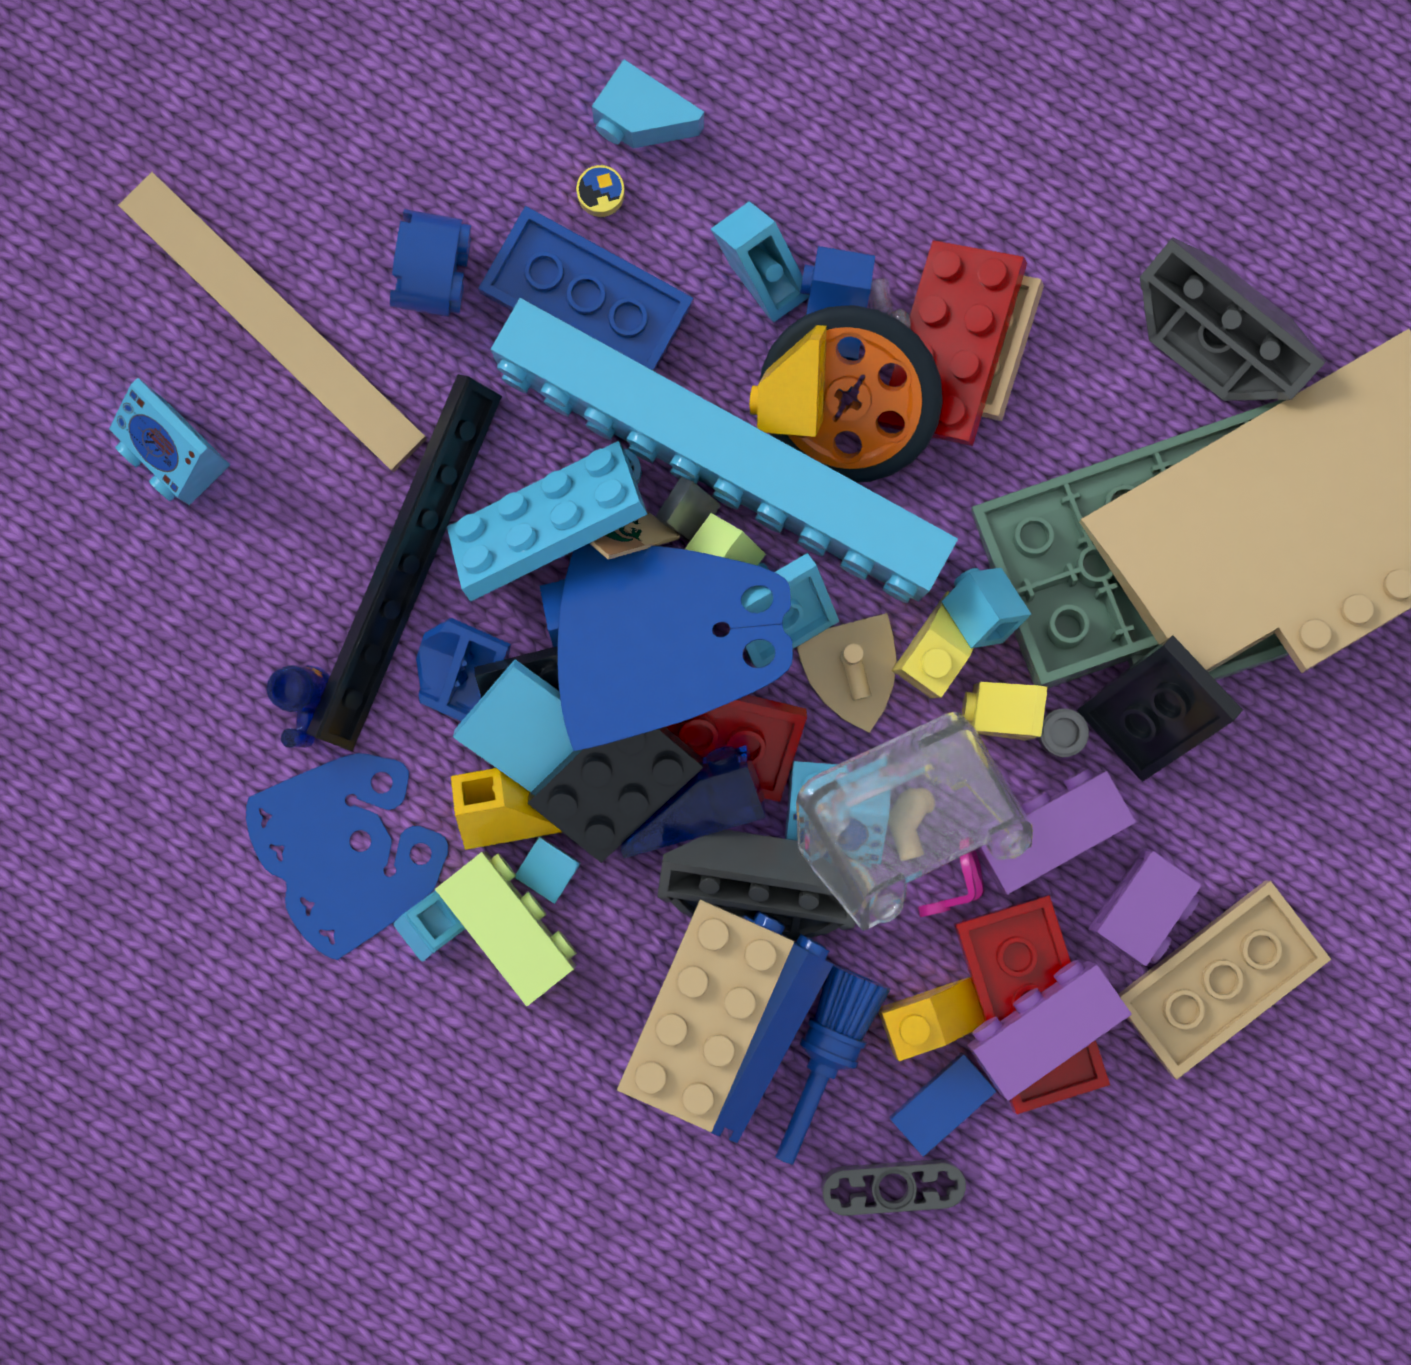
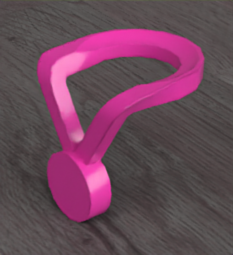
[918,838,985,917]

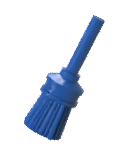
[775,965,891,1165]

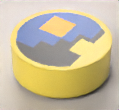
[576,165,625,217]

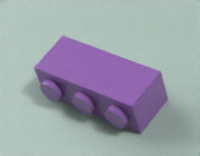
[972,767,1136,895]
[967,960,1132,1101]

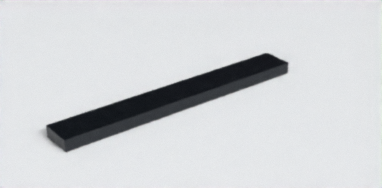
[306,374,502,752]

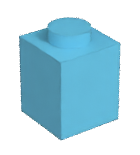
[941,568,1031,648]

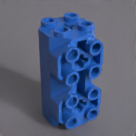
[704,911,834,1143]

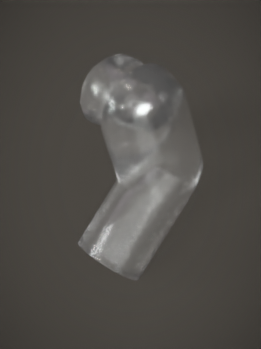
[868,278,911,329]

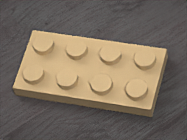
[1118,880,1331,1080]
[617,899,794,1132]

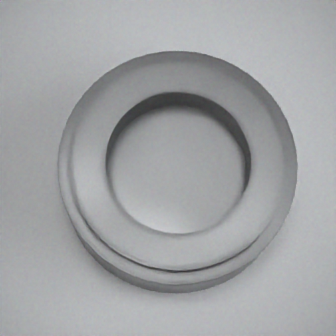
[1038,709,1089,758]

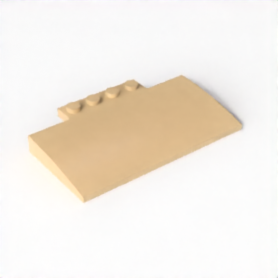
[1079,329,1411,673]

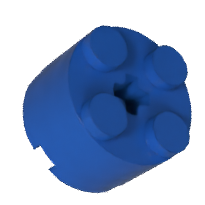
[390,209,471,317]

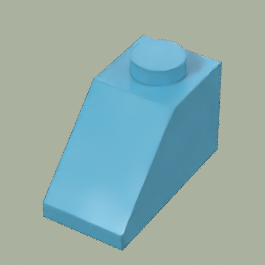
[592,59,704,148]
[711,201,809,323]

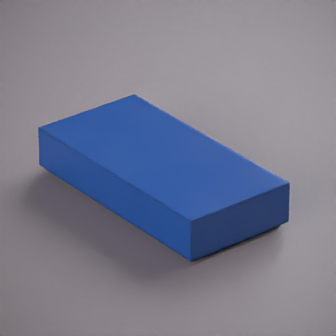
[889,1052,997,1157]

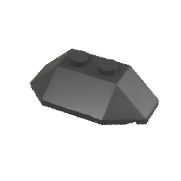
[1140,237,1326,401]
[657,828,863,940]

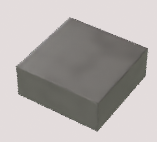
[655,476,721,542]

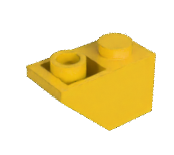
[451,768,562,850]

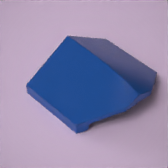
[416,618,511,721]

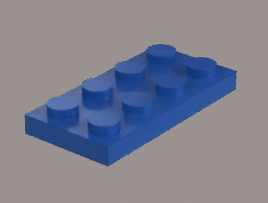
[478,206,694,372]

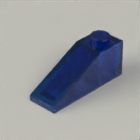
[621,745,766,858]

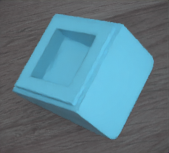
[514,836,582,904]
[394,890,465,961]

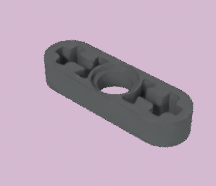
[821,1159,966,1216]

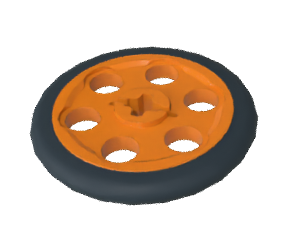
[760,305,943,483]

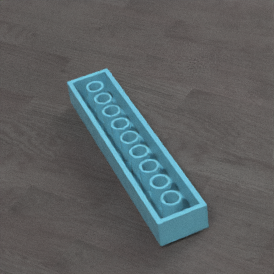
[491,298,958,603]

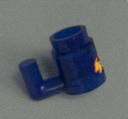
[267,665,330,748]

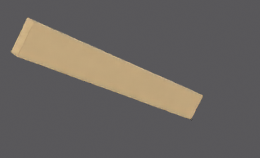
[118,172,427,473]

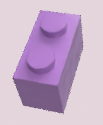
[1088,850,1202,966]

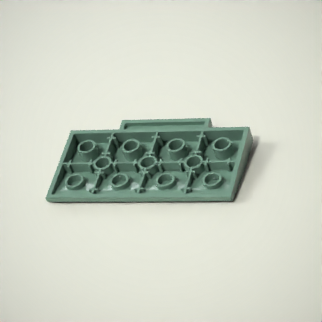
[971,400,1289,689]

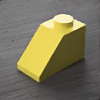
[891,592,974,698]
[961,682,1048,741]

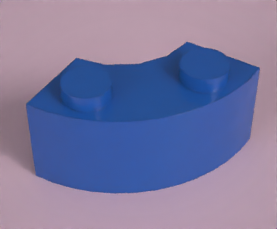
[800,246,875,392]

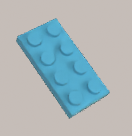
[447,441,647,601]

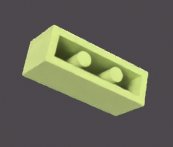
[435,851,577,1006]

